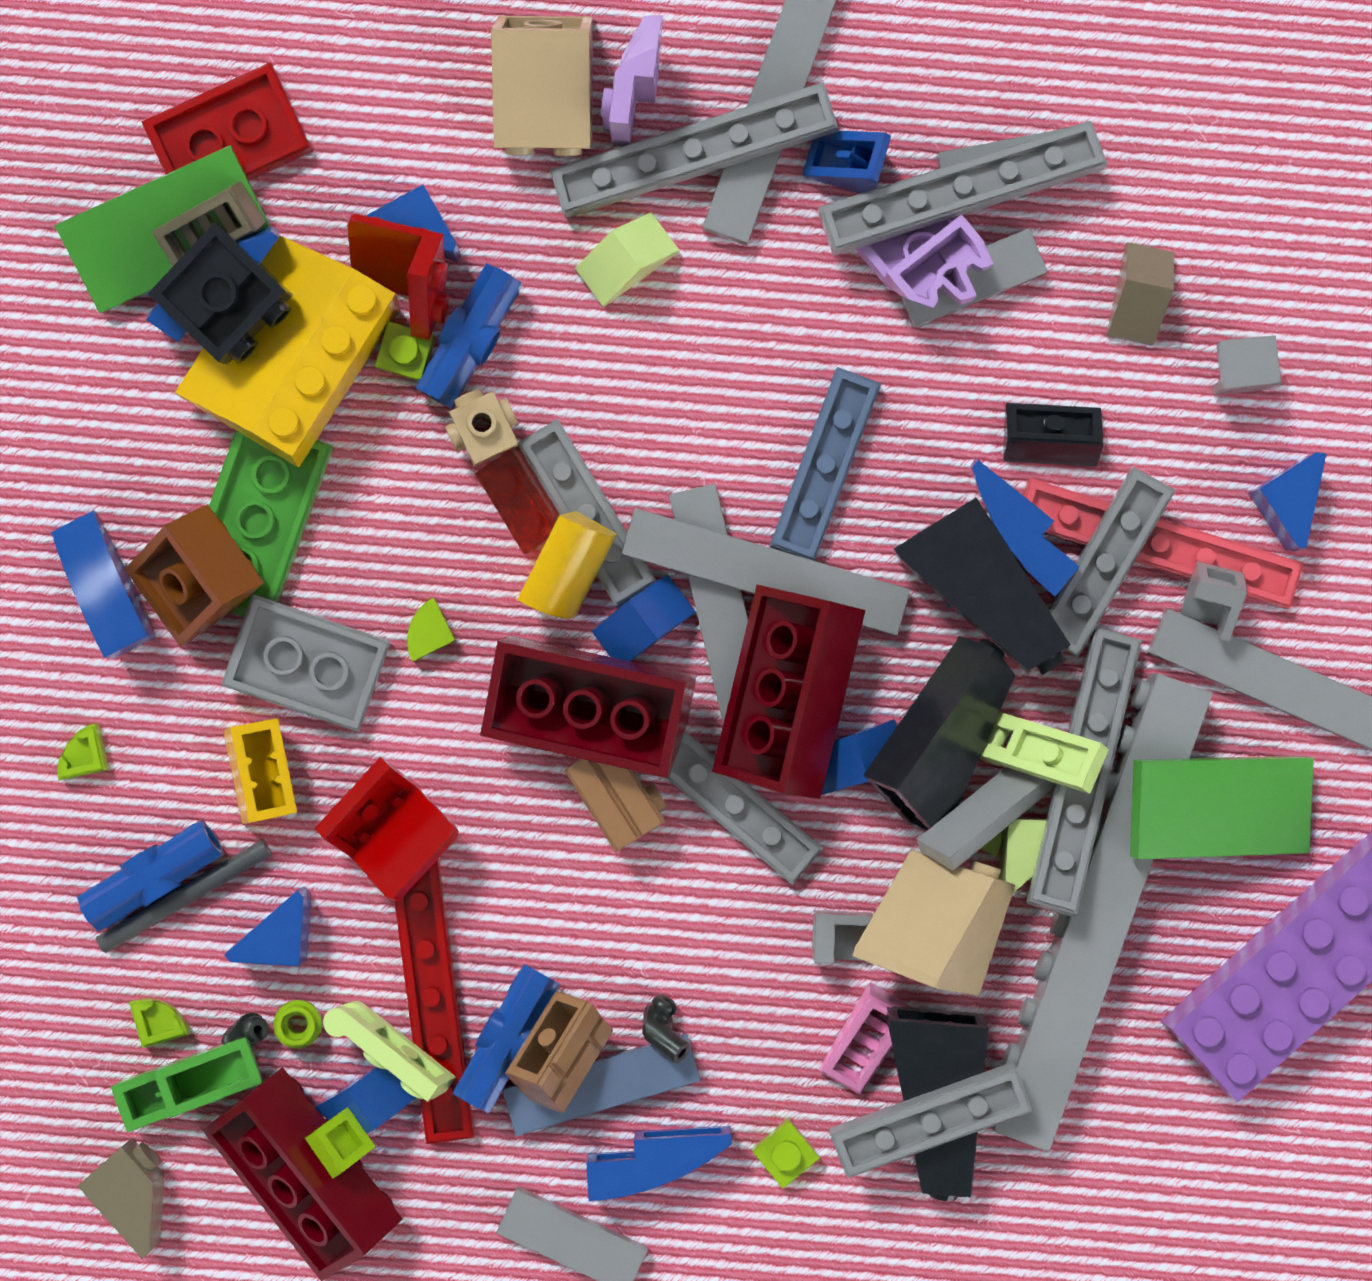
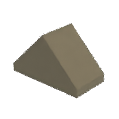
[1106,242,1174,346]

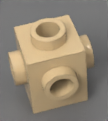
[445,388,518,467]

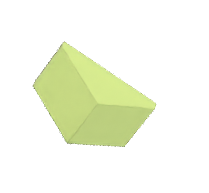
[575,212,680,308]
[999,817,1047,893]

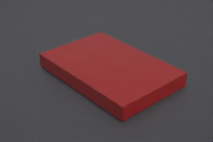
[141,62,313,181]

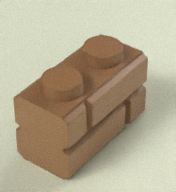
[564,759,668,852]
[505,991,613,1113]

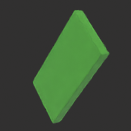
[54,145,270,313]
[209,431,334,617]
[1130,756,1314,859]

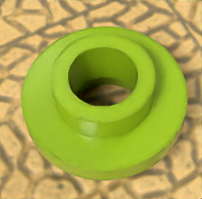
[273,1000,323,1049]

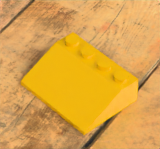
[175,235,400,468]

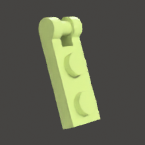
[979,712,1109,794]
[323,1001,456,1102]

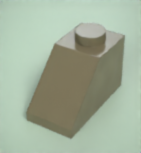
[77,1138,164,1259]

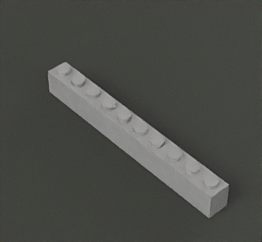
[991,673,1213,1152]

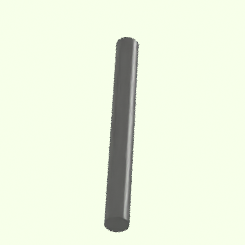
[96,839,272,953]

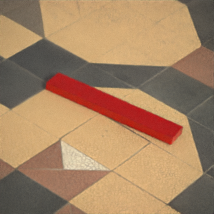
[394,858,475,1144]

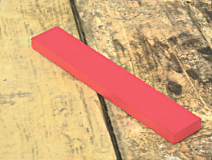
[1023,478,1304,609]

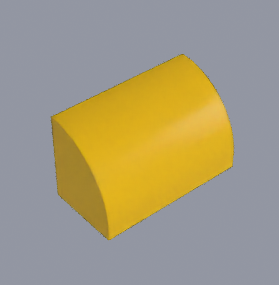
[517,511,617,619]
[223,718,297,824]

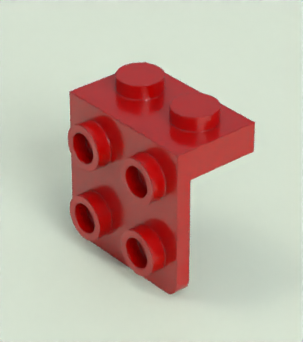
[347,214,449,340]
[314,757,458,902]

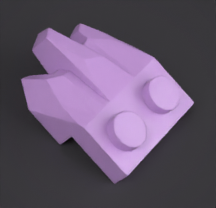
[601,15,663,147]
[855,214,994,308]

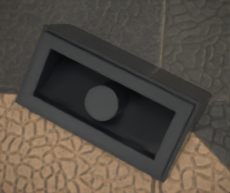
[1003,403,1103,466]

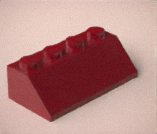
[712,584,866,799]
[480,636,697,778]
[202,1067,403,1281]

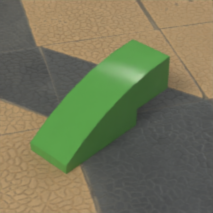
[111,1036,264,1133]

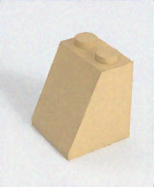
[491,16,593,156]
[852,850,1015,996]

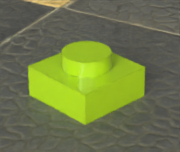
[375,321,436,381]
[305,1107,376,1178]
[752,1117,820,1189]

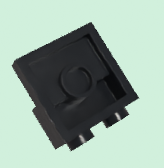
[147,222,294,365]

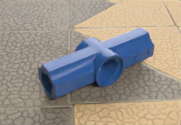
[416,263,523,410]
[77,820,225,932]
[453,964,560,1114]

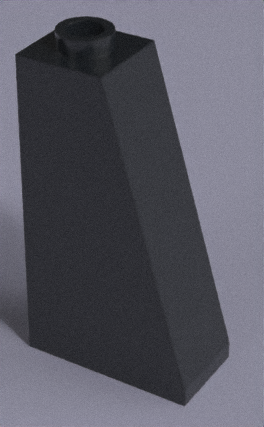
[894,497,1071,675]
[864,636,1016,832]
[886,1006,989,1201]

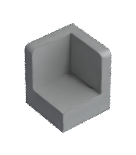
[1213,335,1281,395]
[1180,561,1247,642]
[812,910,873,964]

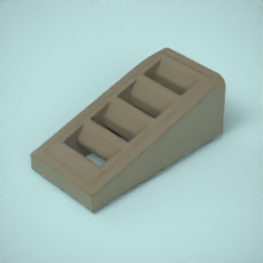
[152,181,265,266]

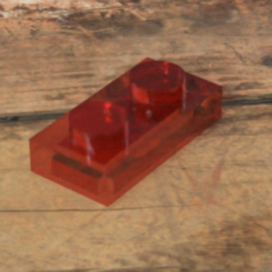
[475,447,560,555]

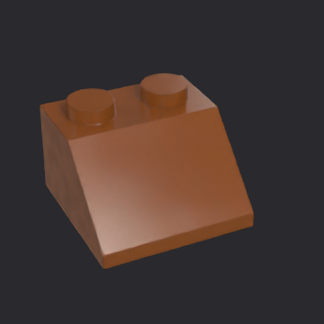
[125,504,264,647]

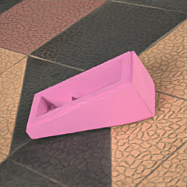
[819,983,910,1095]

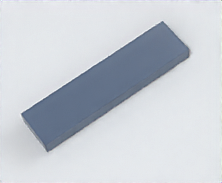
[769,367,882,561]
[502,1032,701,1136]

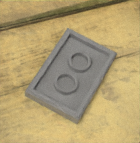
[221,594,391,732]

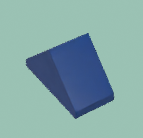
[802,131,891,194]
[366,184,461,262]
[1248,452,1326,551]
[591,574,696,661]
[821,719,897,795]
[224,887,311,966]
[315,1066,416,1134]

